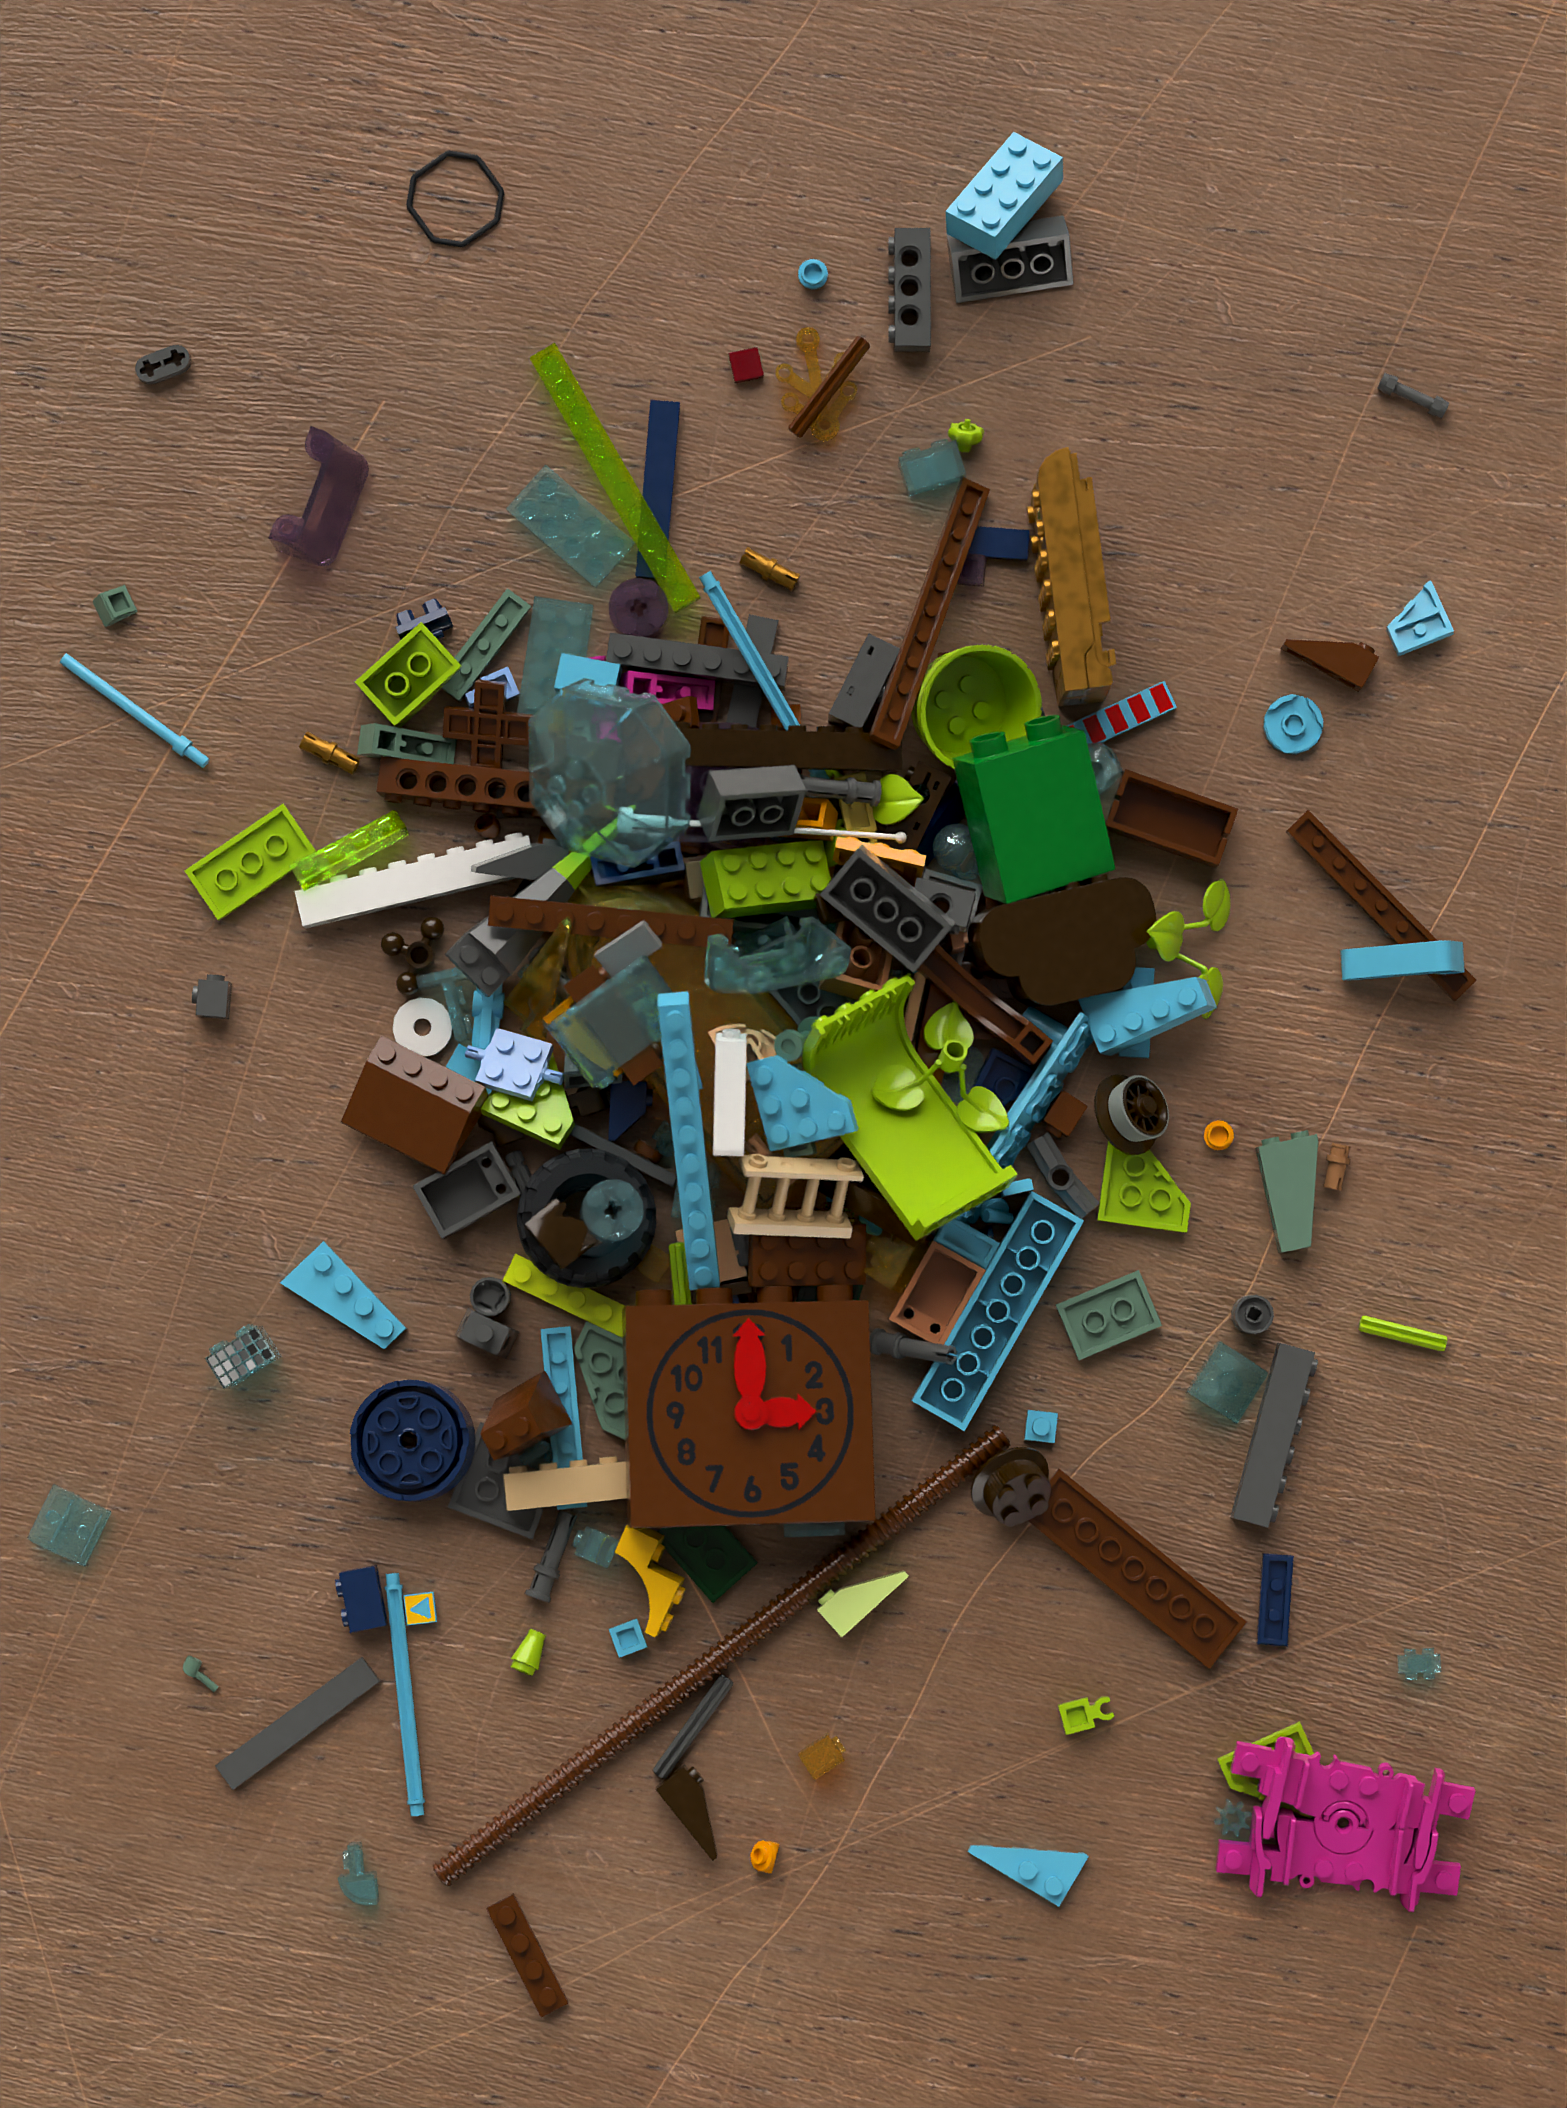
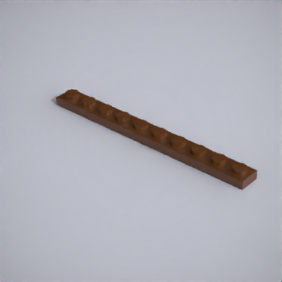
[868,477,990,750]

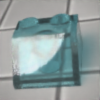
[1186,1341,1268,1424]

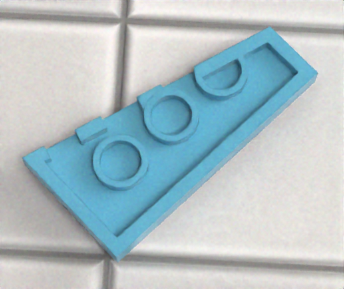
[280,1241,407,1349]

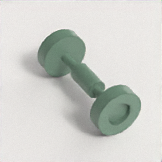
[774,1016,820,1061]

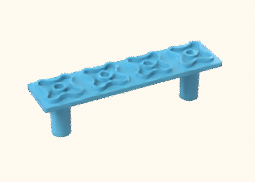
[955,1006,1094,1225]

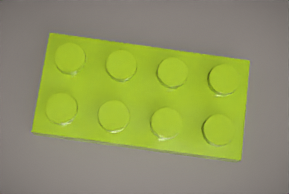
[185,803,318,921]

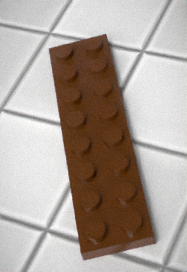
[1029,1468,1247,1669]

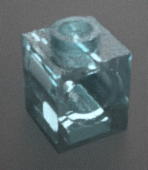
[572,1525,620,1569]

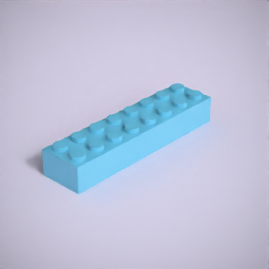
[911,1191,1084,1431]

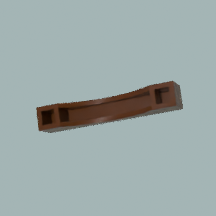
[917,944,1053,1066]

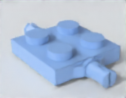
[465,1028,564,1102]

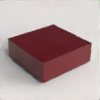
[728,347,764,384]

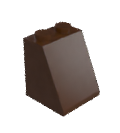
[480,1371,572,1461]

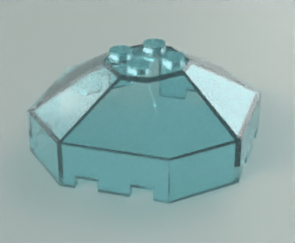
[528,678,690,868]

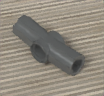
[1026,1132,1100,1219]

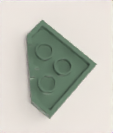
[573,1321,625,1440]

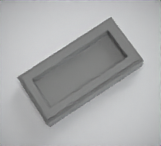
[594,920,662,979]

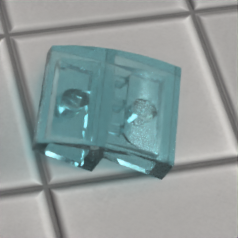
[27,1484,112,1567]

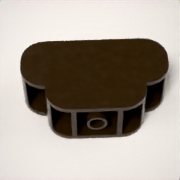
[967,874,1157,1007]

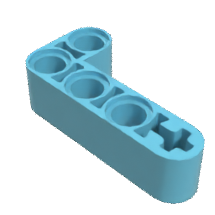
[1340,940,1465,981]

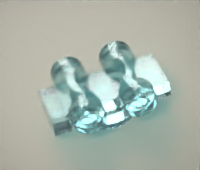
[1397,1648,1441,1680]

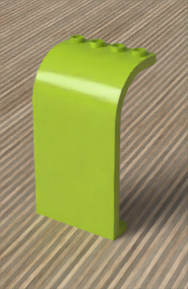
[802,974,1018,1241]

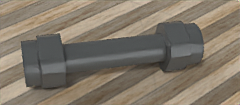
[1377,373,1450,419]

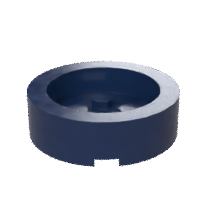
[350,1380,476,1502]

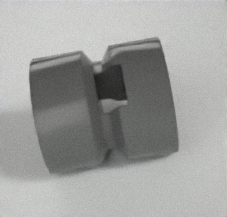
[470,1277,511,1316]
[1231,1295,1274,1334]

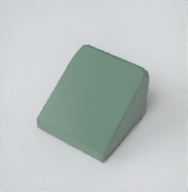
[93,585,137,627]

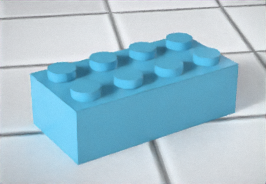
[945,132,1063,260]

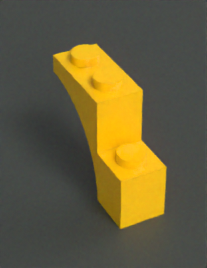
[615,1524,686,1638]

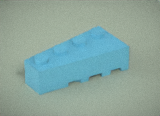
[1078,977,1217,1056]

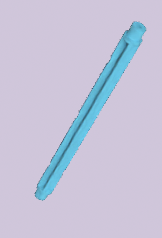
[699,571,830,779]
[385,1573,425,1816]

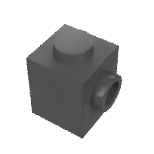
[192,974,232,1019]

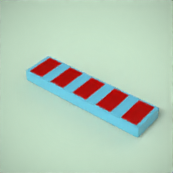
[1067,681,1177,749]

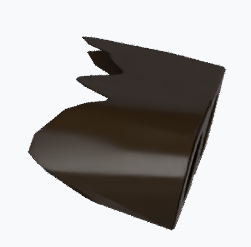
[524,1193,600,1270]

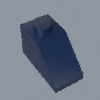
[608,1081,653,1142]

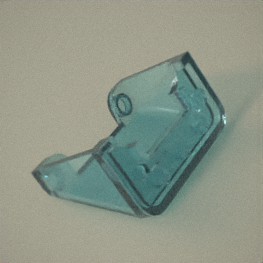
[705,916,851,993]
[547,955,674,1089]

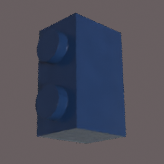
[335,1565,388,1633]

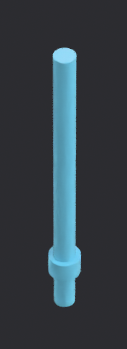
[60,653,210,768]

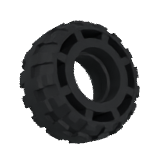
[517,1148,657,1288]

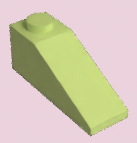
[817,1570,909,1637]

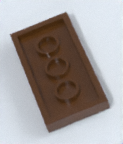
[748,1224,866,1286]

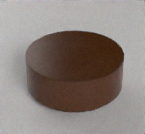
[633,1139,664,1164]

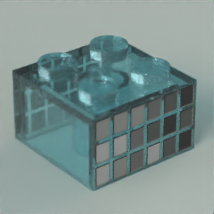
[205,1324,282,1389]

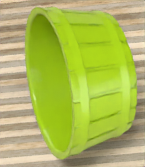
[911,645,1042,769]

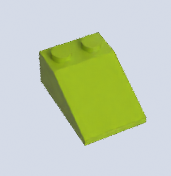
[355,622,462,728]

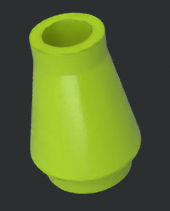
[511,1629,546,1676]

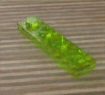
[289,810,409,891]

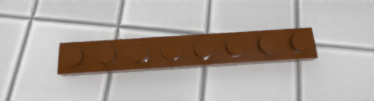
[1286,810,1477,1002]
[488,895,734,950]

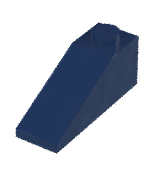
[590,841,685,887]

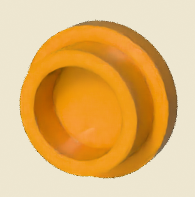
[1203,1120,1234,1150]

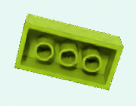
[699,840,831,918]

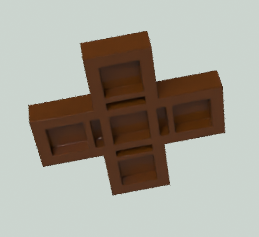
[443,680,535,769]

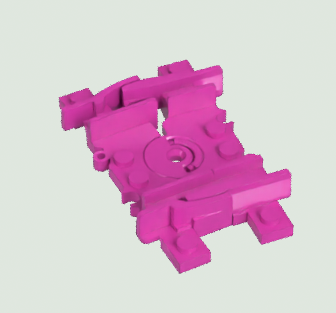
[1215,1737,1475,1912]

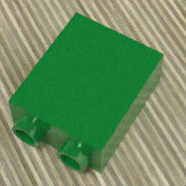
[952,715,1116,904]

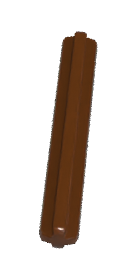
[788,336,870,438]

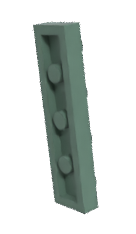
[441,588,532,702]

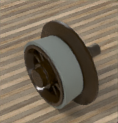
[1094,1074,1169,1155]

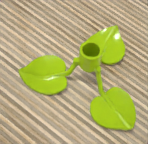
[808,770,924,868]
[1147,878,1231,1019]
[871,1002,1009,1133]

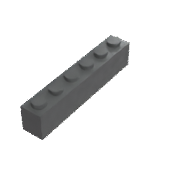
[606,633,789,691]
[1230,1343,1318,1528]

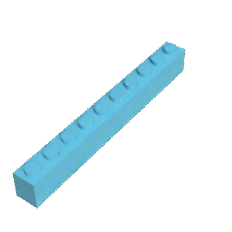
[658,991,720,1290]

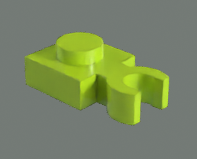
[1058,1696,1114,1735]

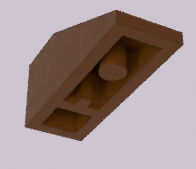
[1281,639,1379,692]

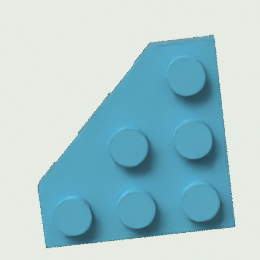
[746,1055,858,1152]

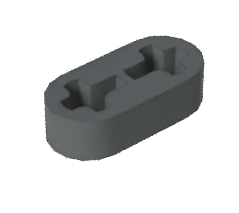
[135,345,191,385]

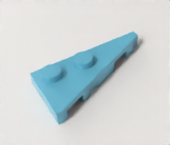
[968,1845,1089,1907]

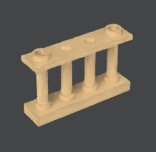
[727,1154,864,1238]

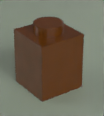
[1042,1090,1088,1139]

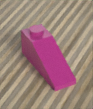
[618,671,715,711]

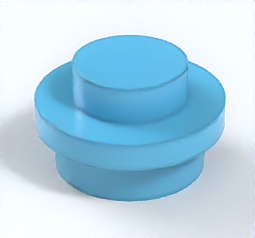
[798,259,828,289]

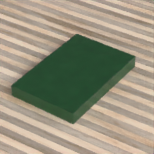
[657,1526,758,1603]

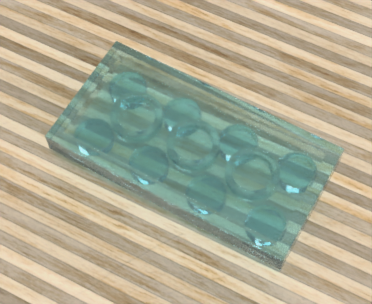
[506,464,635,588]
[517,596,594,722]

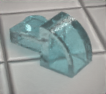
[338,1841,379,1905]

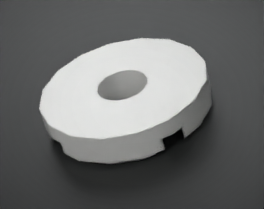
[393,997,453,1057]

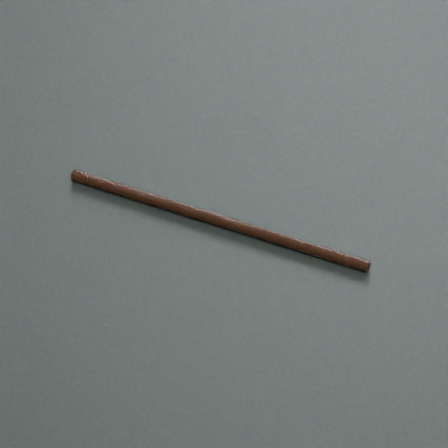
[433,1425,1011,1886]

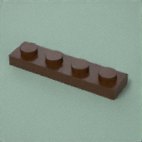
[486,1893,569,2017]

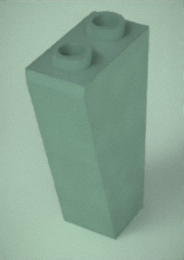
[1255,1130,1318,1253]

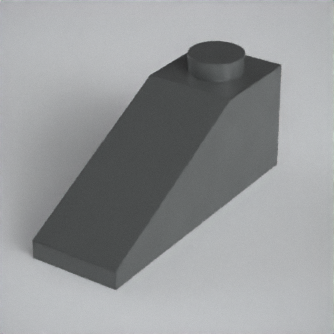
[471,838,569,880]

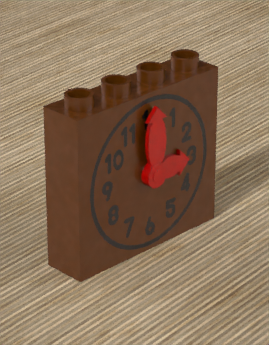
[622,1285,876,1528]

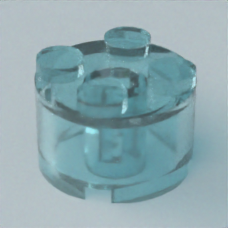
[580,1179,644,1243]

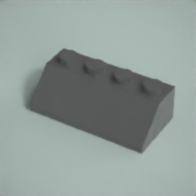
[946,215,1073,303]

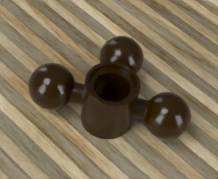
[381,917,444,995]

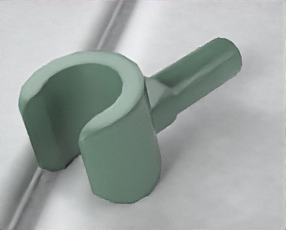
[183,1655,219,1692]

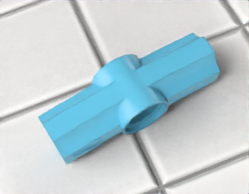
[472,983,505,1050]

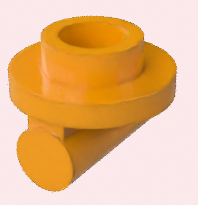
[751,1841,780,1874]

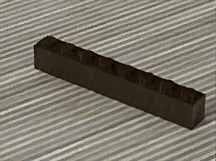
[662,722,902,772]

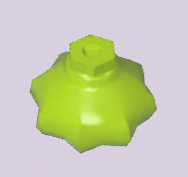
[948,419,984,452]

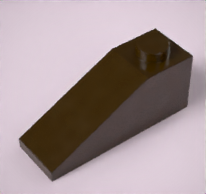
[656,1764,718,1861]

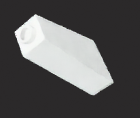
[713,1029,747,1156]

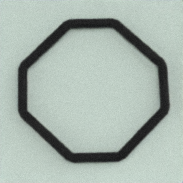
[406,150,504,247]

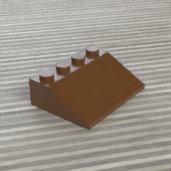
[341,1036,489,1175]

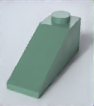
[357,723,457,764]

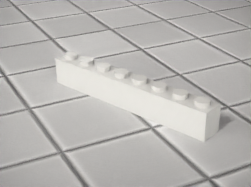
[294,832,531,929]

